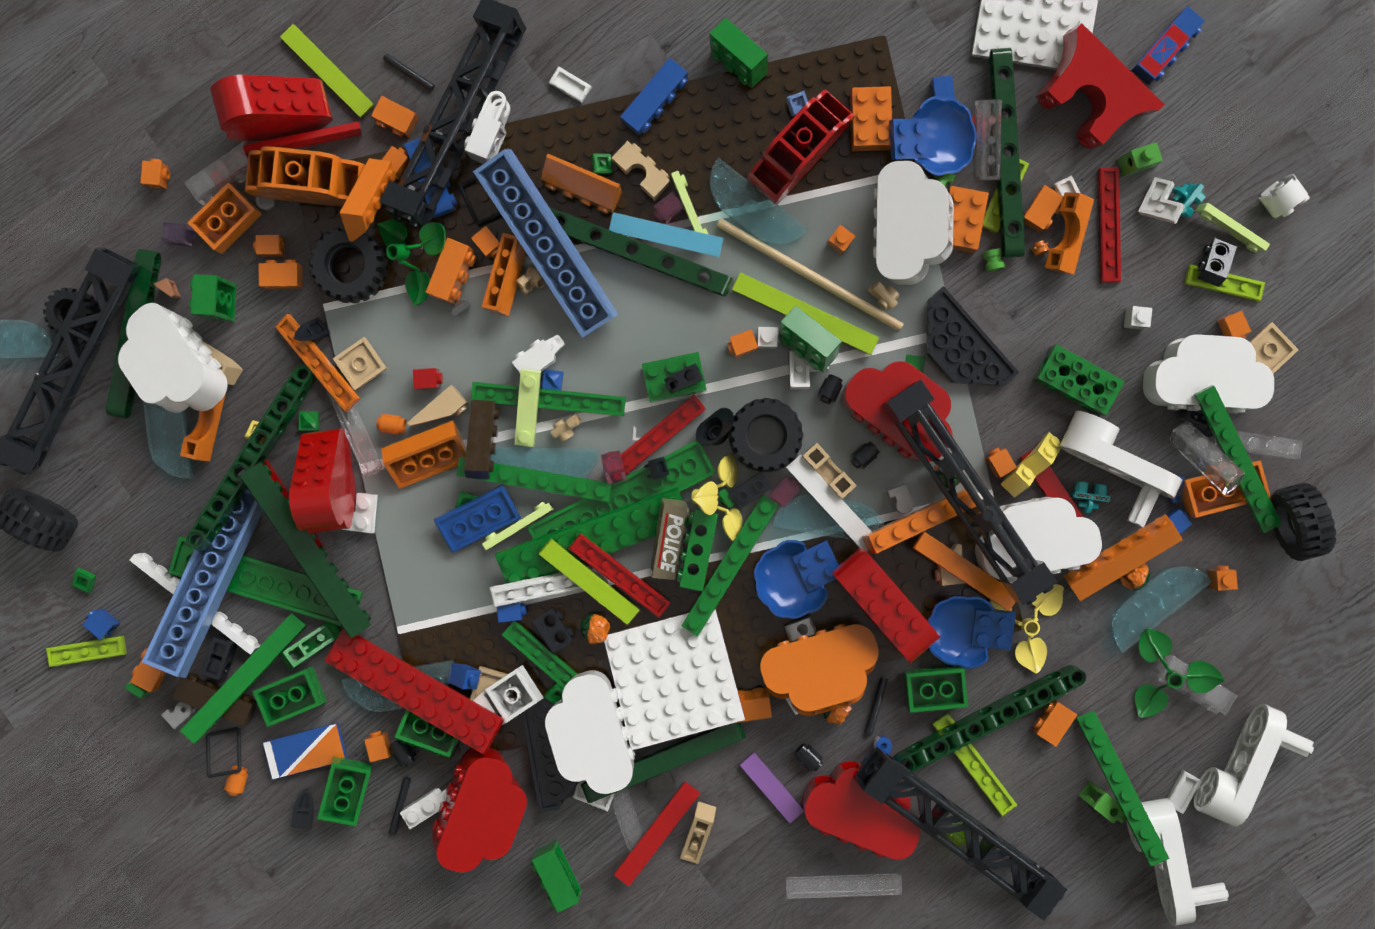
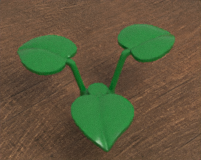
[377,220,446,306]
[1134,628,1225,718]

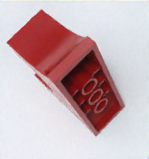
[1035,23,1165,149]

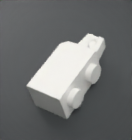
[512,335,565,373]
[400,788,447,829]

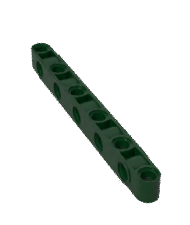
[989,48,1025,258]
[549,207,733,297]
[186,365,315,551]
[893,665,1086,772]

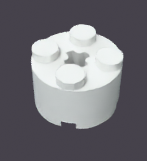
[1259,174,1310,218]

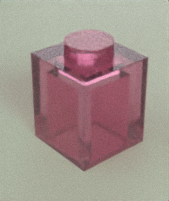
[654,192,684,225]
[601,450,627,484]
[770,477,800,507]

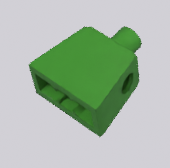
[1117,142,1163,177]
[1078,780,1126,824]

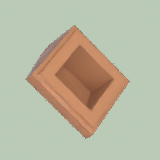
[154,278,181,299]

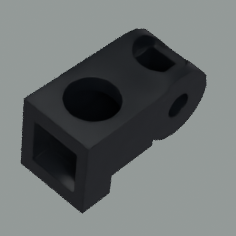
[664,363,704,394]

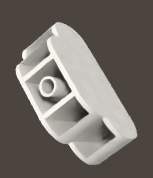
[873,161,954,285]
[118,303,227,413]
[1143,335,1274,414]
[975,497,1102,579]
[545,670,635,794]

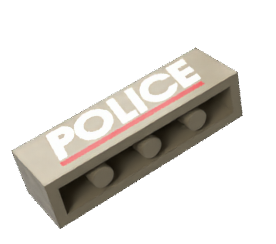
[650,498,689,580]

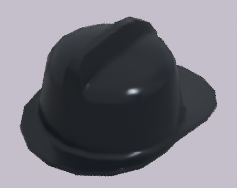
[696,408,734,445]
[1175,410,1214,437]

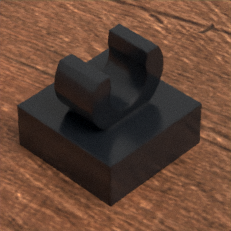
[644,456,669,480]

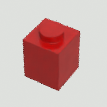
[413,368,443,390]

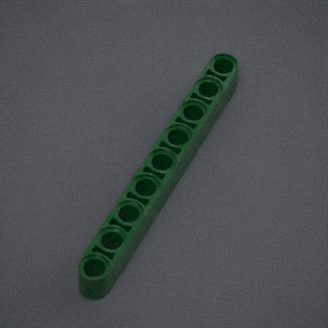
[106,249,162,419]
[581,722,746,803]

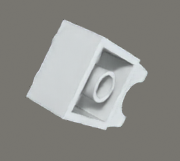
[464,91,510,164]
[473,665,544,725]

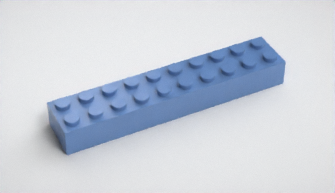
[473,149,619,338]
[142,489,263,678]

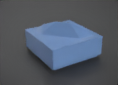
[785,91,808,116]

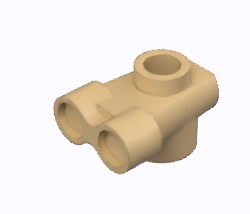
[516,266,547,295]
[867,281,900,310]
[550,414,582,443]

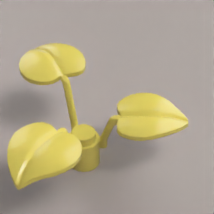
[691,453,743,541]
[989,584,1064,674]

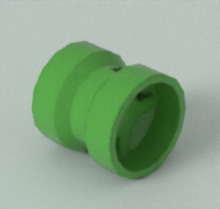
[982,248,1005,272]

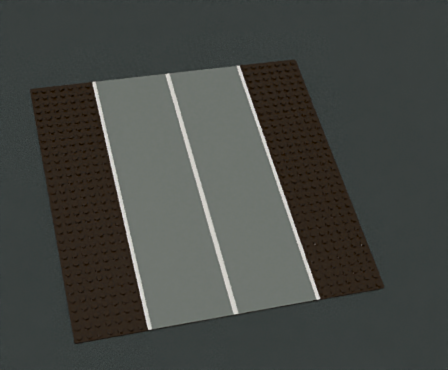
[300,36,1023,766]

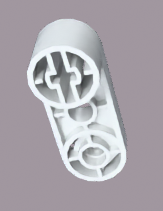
[1059,411,1183,527]
[1194,704,1314,827]
[1126,798,1229,926]

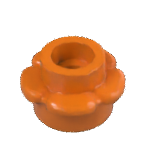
[1031,240,1049,257]

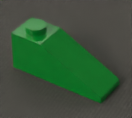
[280,622,340,671]

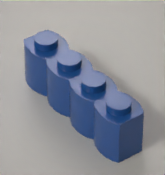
[405,137,457,218]

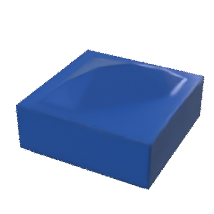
[542,369,564,391]

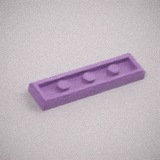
[740,752,804,823]

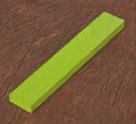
[280,24,375,119]
[539,538,640,625]
[932,712,1017,817]

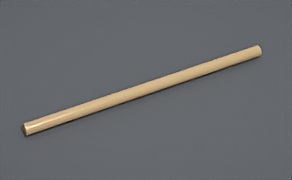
[716,218,904,332]

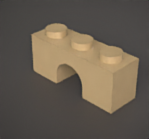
[612,141,670,201]
[802,443,857,499]

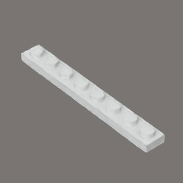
[130,553,261,655]

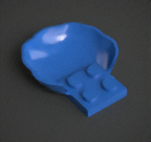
[889,96,977,176]
[754,540,839,619]
[928,596,1016,669]

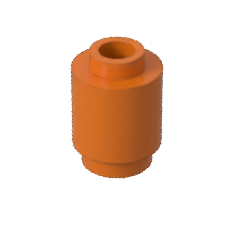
[376,414,407,435]
[224,766,248,796]

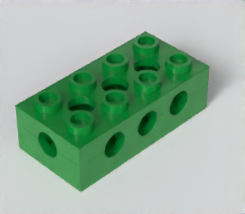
[1033,344,1125,416]
[677,509,718,591]

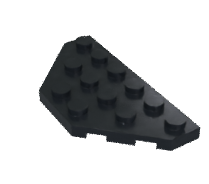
[926,286,1019,386]
[521,698,577,813]

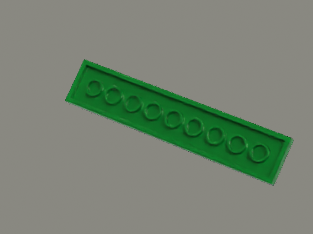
[527,440,716,539]
[495,487,689,584]
[168,536,364,626]

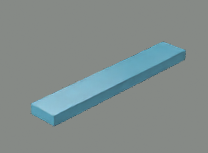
[609,212,724,257]

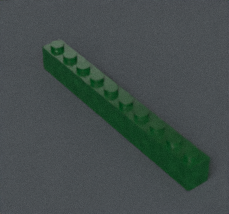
[239,462,371,638]

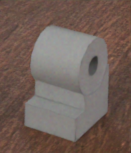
[886,484,913,514]
[784,615,817,641]
[161,702,197,729]

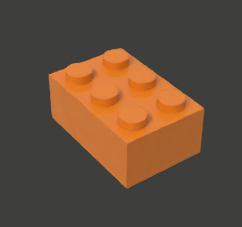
[850,86,892,151]
[187,182,262,254]
[947,186,989,254]
[426,238,476,305]

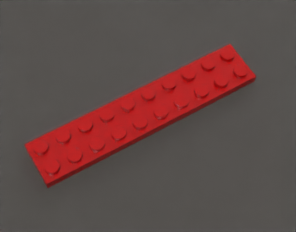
[325,629,505,754]

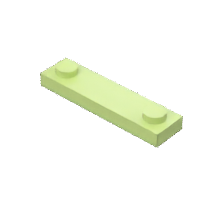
[671,171,708,234]
[1195,203,1270,253]
[514,369,541,447]
[482,502,554,550]

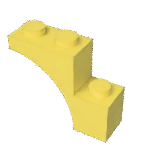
[1001,432,1061,498]

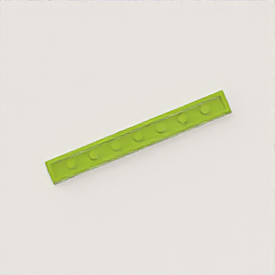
[732,272,880,355]

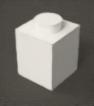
[1124,306,1152,330]
[757,327,778,349]

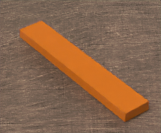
[275,314,360,412]
[913,532,1016,611]

